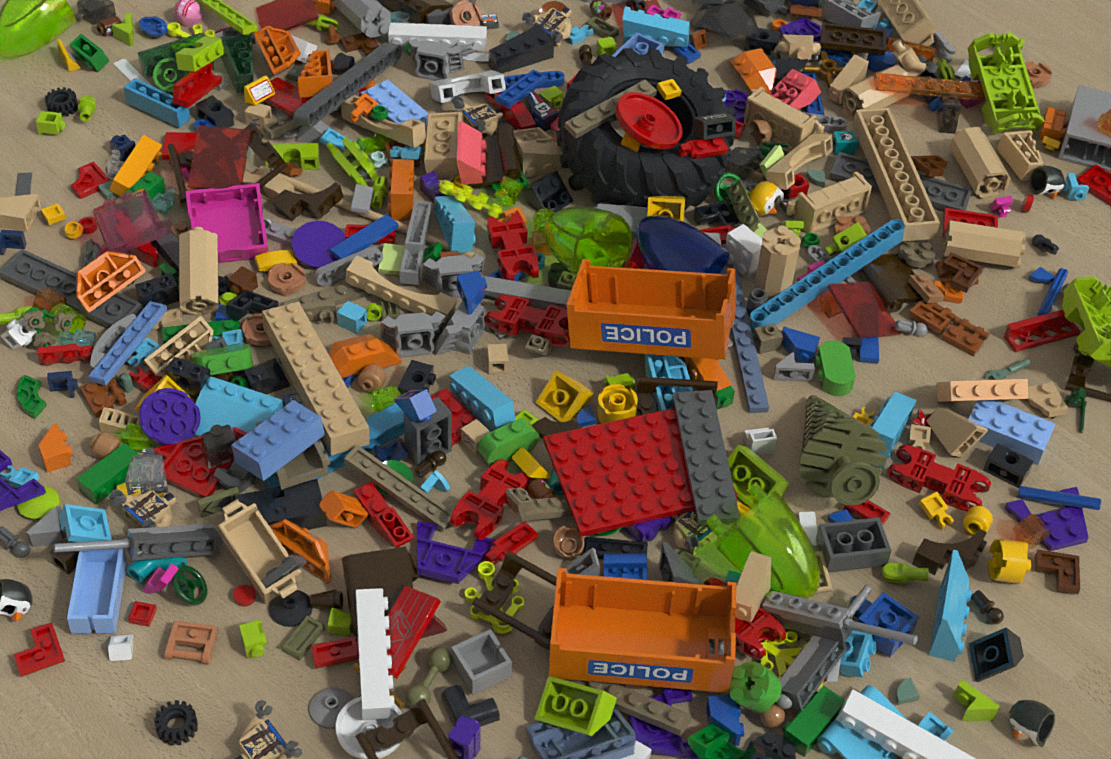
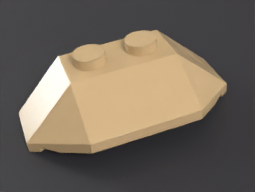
[143,316,214,378]

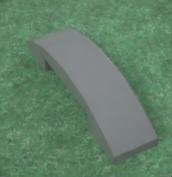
[91,314,136,371]

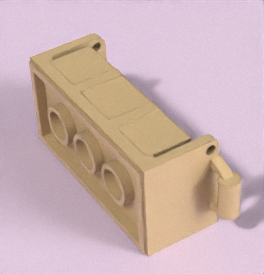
[877,0,938,50]
[743,87,824,151]
[424,112,463,183]
[786,172,872,233]
[218,499,302,604]

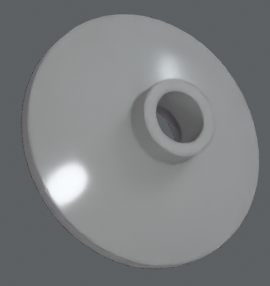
[309,688,353,729]

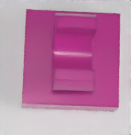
[989,196,1013,218]

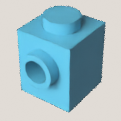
[336,301,367,334]

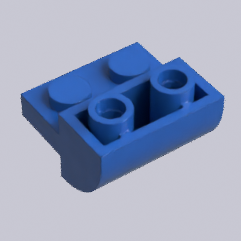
[604,553,647,580]

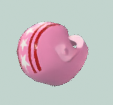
[174,0,202,27]

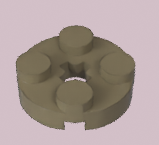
[898,240,935,267]

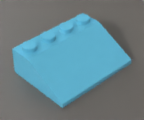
[193,376,283,437]
[929,550,972,662]

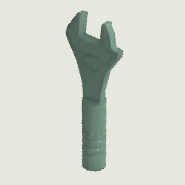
[985,358,1030,380]

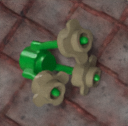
[24,307,73,347]

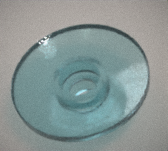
[390,11,410,23]

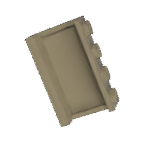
[256,421,330,490]

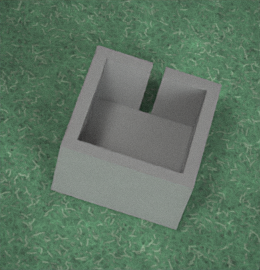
[451,629,512,695]

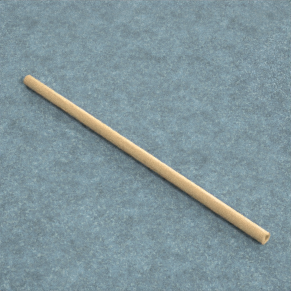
[259,166,476,259]

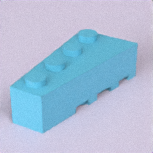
[622,6,690,47]
[434,195,476,253]
[449,366,515,432]
[869,391,917,470]

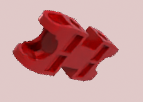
[487,212,539,281]
[484,294,570,347]
[887,445,991,512]
[450,459,532,540]
[704,577,786,660]

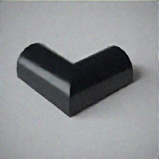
[694,201,741,228]
[226,290,278,321]
[441,685,500,727]

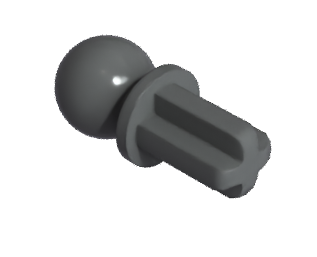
[0,526,30,558]

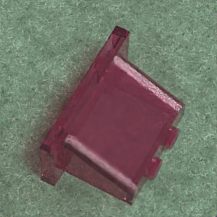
[92,188,172,257]

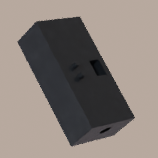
[235,479,327,530]

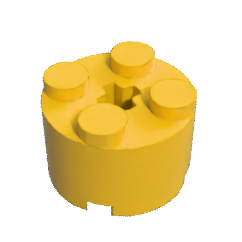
[597,384,638,424]
[988,539,1031,584]

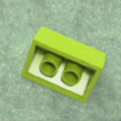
[727,445,791,514]
[534,676,617,736]

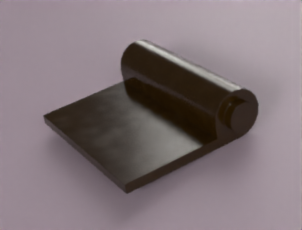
[469,124,521,188]
[857,254,923,312]
[341,547,413,636]

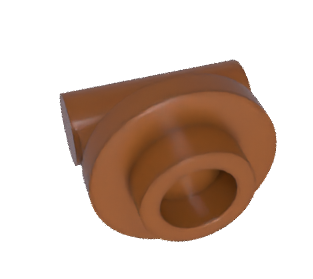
[324,25,341,44]

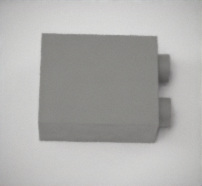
[1058,85,1111,173]

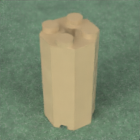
[839,64,912,121]
[950,127,1011,199]
[942,221,1025,268]
[754,226,801,301]
[179,227,219,315]

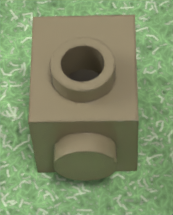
[753,323,783,354]

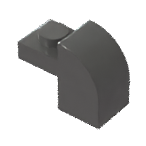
[213,459,257,493]

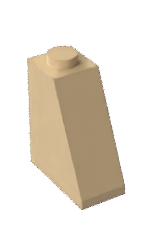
[828,55,869,106]
[0,194,41,232]
[926,407,988,457]
[735,551,772,622]

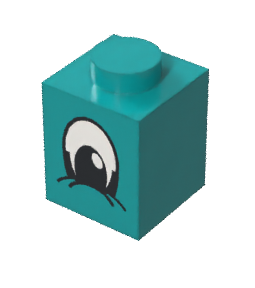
[832,131,859,156]

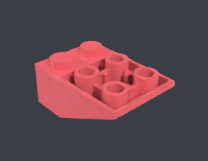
[768,69,821,109]

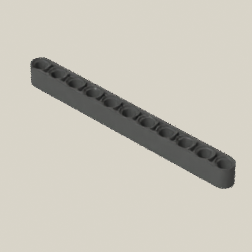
[293,43,402,127]

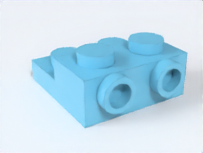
[59,504,112,542]
[839,630,876,678]

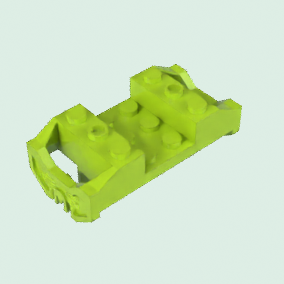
[967,32,1045,133]
[1062,276,1111,370]

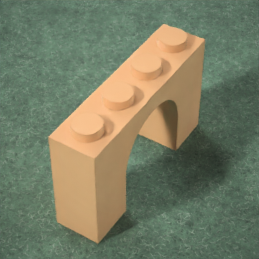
[937,379,1028,402]

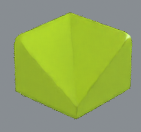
[596,37,616,56]
[328,608,352,636]

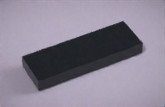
[584,537,648,560]

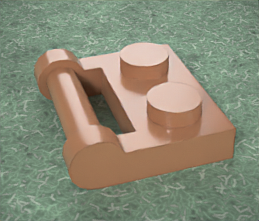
[165,621,219,664]

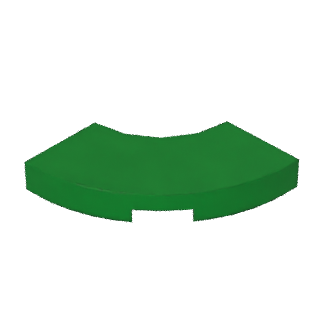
[17,375,47,419]

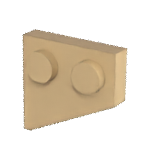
[1028,382,1068,418]

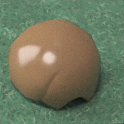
[749,119,772,145]
[552,526,585,559]

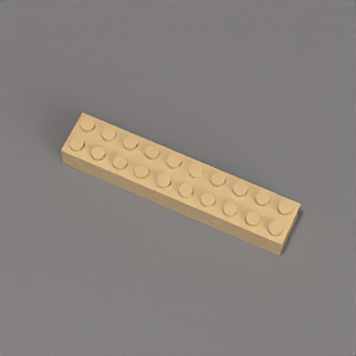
[853,108,940,241]
[262,302,369,455]

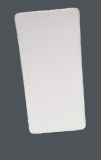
[463,53,489,62]
[954,60,971,77]
[799,512,818,546]

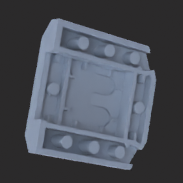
[525,708,636,759]

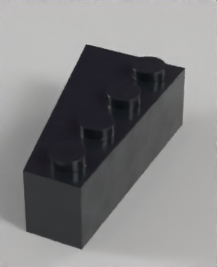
[489,24,554,74]

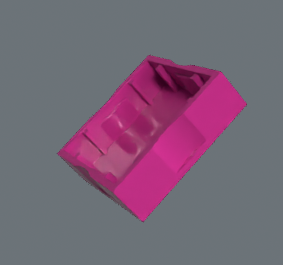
[186,183,269,263]

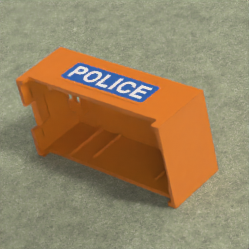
[566,259,736,360]
[549,568,737,693]

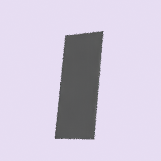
[15,172,32,196]

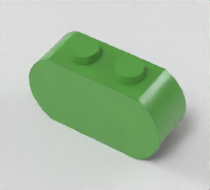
[814,341,856,396]
[191,344,253,375]
[477,418,539,466]

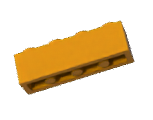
[109,135,162,196]

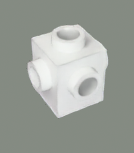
[0,317,37,350]

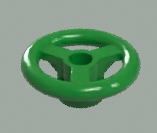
[714,173,742,207]

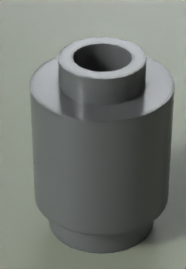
[747,288,767,314]

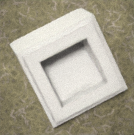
[108,635,133,661]

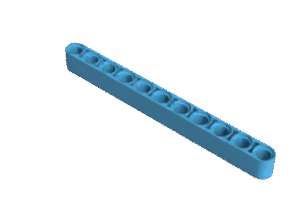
[750,219,904,333]

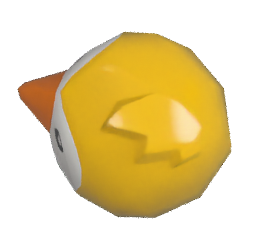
[749,181,784,216]

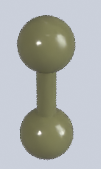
[405,647,453,708]

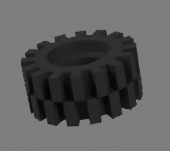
[45,87,78,118]
[154,700,198,746]

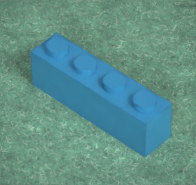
[124,78,190,128]

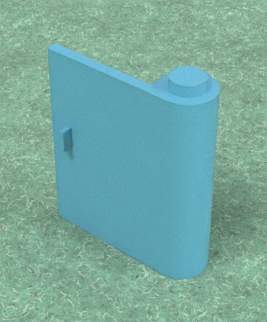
[817,685,906,759]

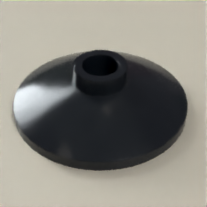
[269,590,313,627]

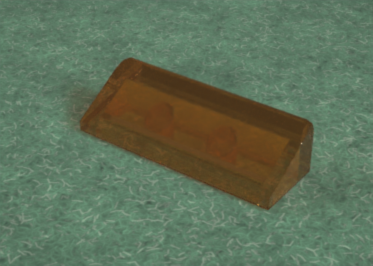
[886,37,936,62]

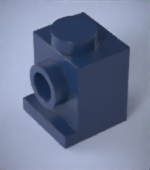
[109,134,136,163]

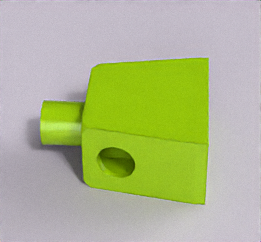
[825,222,867,256]

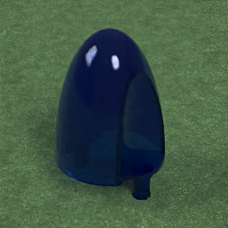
[636,215,730,274]

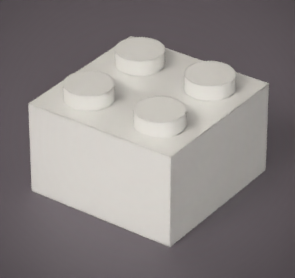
[723,224,762,279]

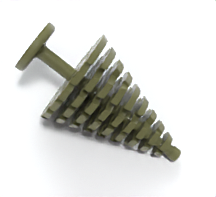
[800,395,887,505]

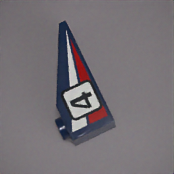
[524,91,559,131]

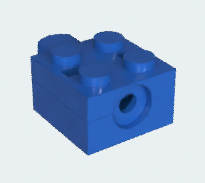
[848,592,919,658]

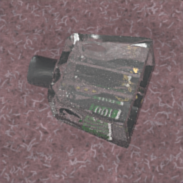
[125,448,168,495]

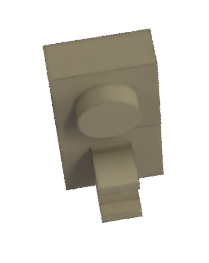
[300,301,336,323]

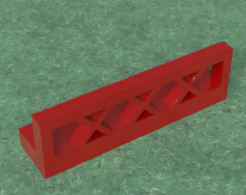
[173,61,222,108]
[1004,310,1080,353]

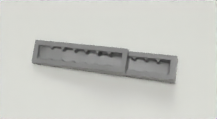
[400,201,432,285]
[481,275,571,310]

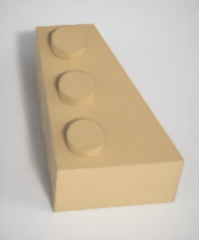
[996,130,1043,181]

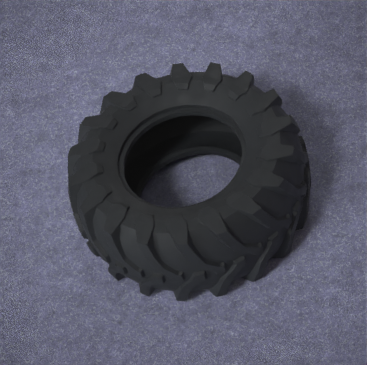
[556,48,735,211]

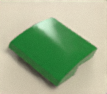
[687,724,745,759]

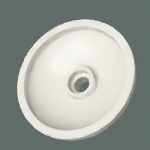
[336,697,402,759]

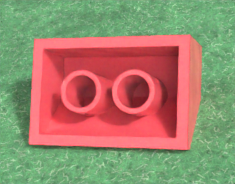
[457,122,487,184]

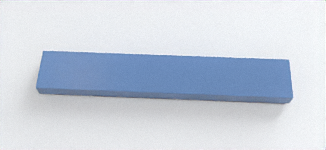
[88,301,167,386]

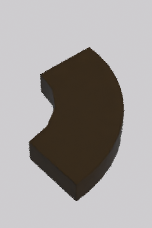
[532,417,582,439]

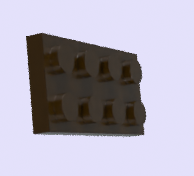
[820,22,887,55]

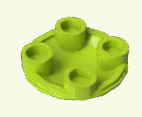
[17,486,61,521]

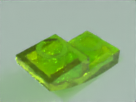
[356,133,394,153]

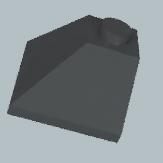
[659,542,699,584]

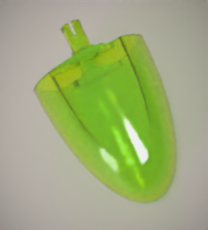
[0,0,75,58]
[544,206,632,275]
[705,482,820,599]

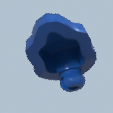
[139,16,167,37]

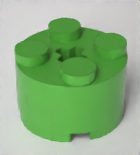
[153,58,188,93]
[729,661,782,713]

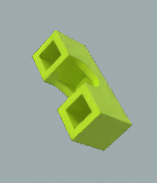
[175,36,224,72]
[265,143,319,170]

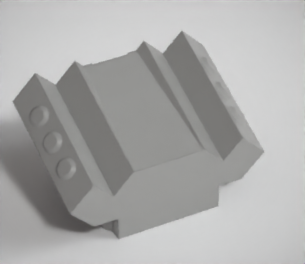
[408,38,465,81]
[422,254,485,298]
[434,302,485,355]
[380,311,445,358]

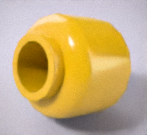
[963,506,993,535]

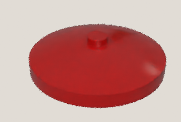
[615,92,683,149]

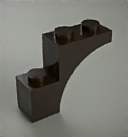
[273,182,344,221]
[912,529,987,576]

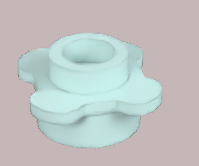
[368,151,388,168]

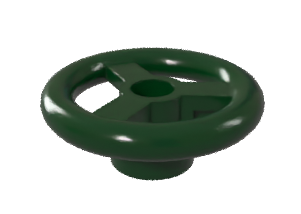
[172,565,208,606]

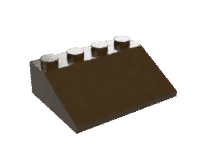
[377,0,453,24]

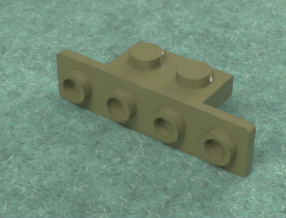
[727,180,761,232]

